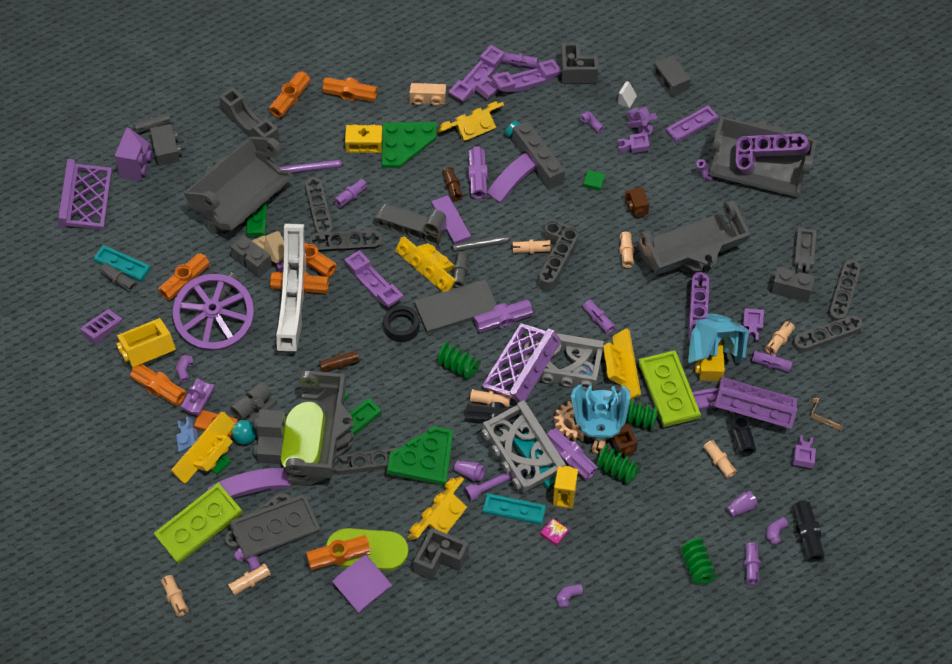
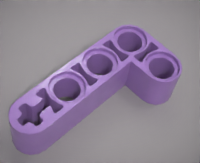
[736,134,810,175]
[688,272,724,342]

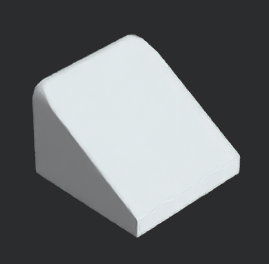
[618,81,637,108]

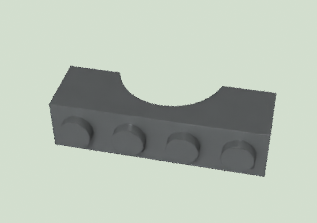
[219,87,280,142]
[512,121,565,191]

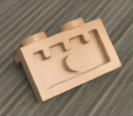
[409,83,446,105]

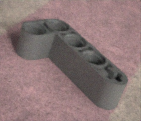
[373,204,446,245]
[539,220,579,292]

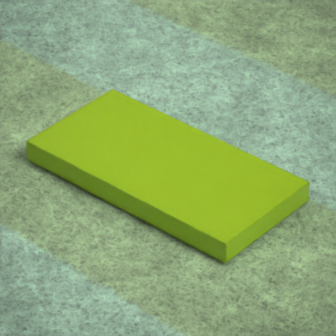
[638,350,701,427]
[154,482,243,564]

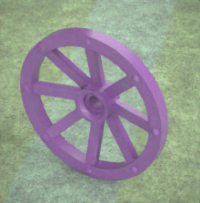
[173,274,254,351]

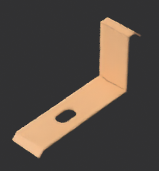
[810,398,842,432]

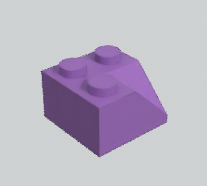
[115,128,153,181]

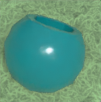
[232,420,256,445]

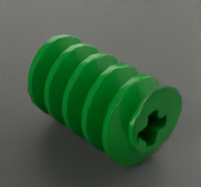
[438,341,481,379]
[626,399,658,431]
[597,445,642,485]
[681,538,718,585]

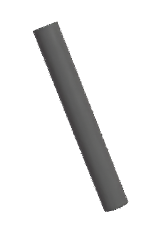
[452,235,508,252]

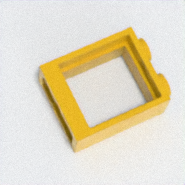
[116,318,176,367]

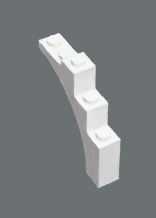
[277,224,306,351]

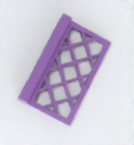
[59,159,112,229]
[482,323,561,403]
[715,377,798,429]

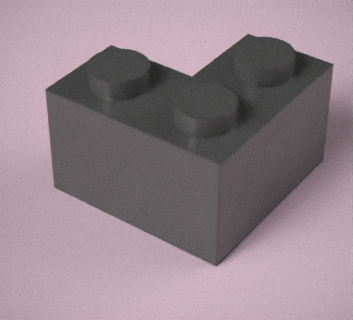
[561,43,598,83]
[254,409,286,464]
[413,528,469,580]

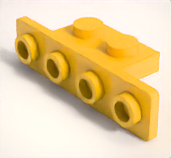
[437,101,504,142]
[395,236,455,292]
[603,329,641,400]
[171,412,235,483]
[407,476,467,541]

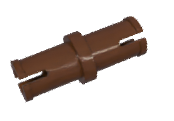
[442,167,463,201]
[319,350,360,372]

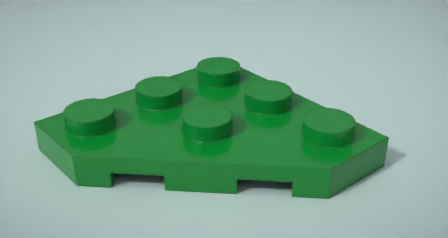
[382,122,436,168]
[386,426,453,486]

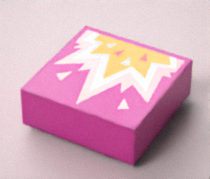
[540,518,569,547]

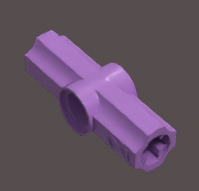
[469,147,487,199]
[474,300,533,333]
[547,428,598,481]

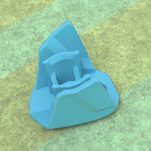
[688,314,748,363]
[571,385,630,440]

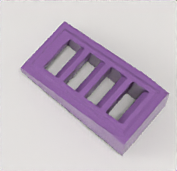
[80,309,123,345]

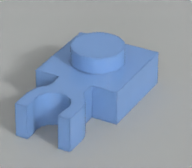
[176,417,198,454]

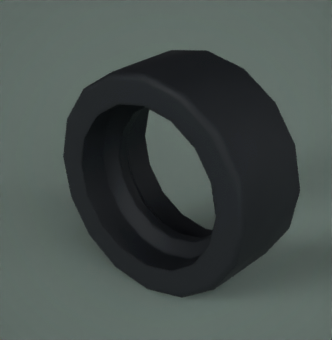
[383,305,420,343]

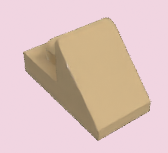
[252,231,284,263]

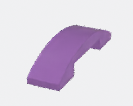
[449,45,505,102]
[492,59,562,92]
[487,152,537,203]
[344,250,404,307]
[208,468,291,498]

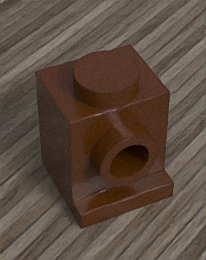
[624,187,649,218]
[609,424,638,457]

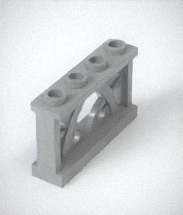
[519,331,604,390]
[481,400,566,494]

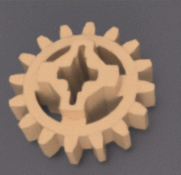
[554,401,590,442]

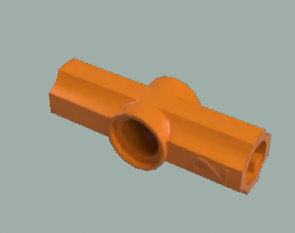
[269,71,311,118]
[322,77,378,102]
[305,243,337,277]
[158,253,210,301]
[270,272,329,294]
[130,364,187,406]
[306,535,371,570]

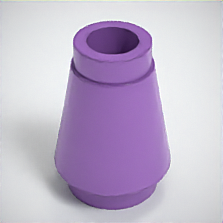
[454,460,485,482]
[726,491,758,517]

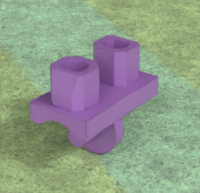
[626,106,658,135]
[181,379,215,416]

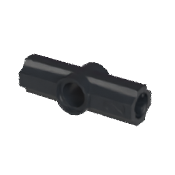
[466,402,520,427]
[726,410,756,457]
[792,500,825,563]

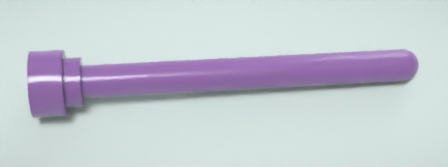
[279,160,342,173]
[464,469,532,502]

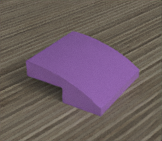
[332,554,393,613]

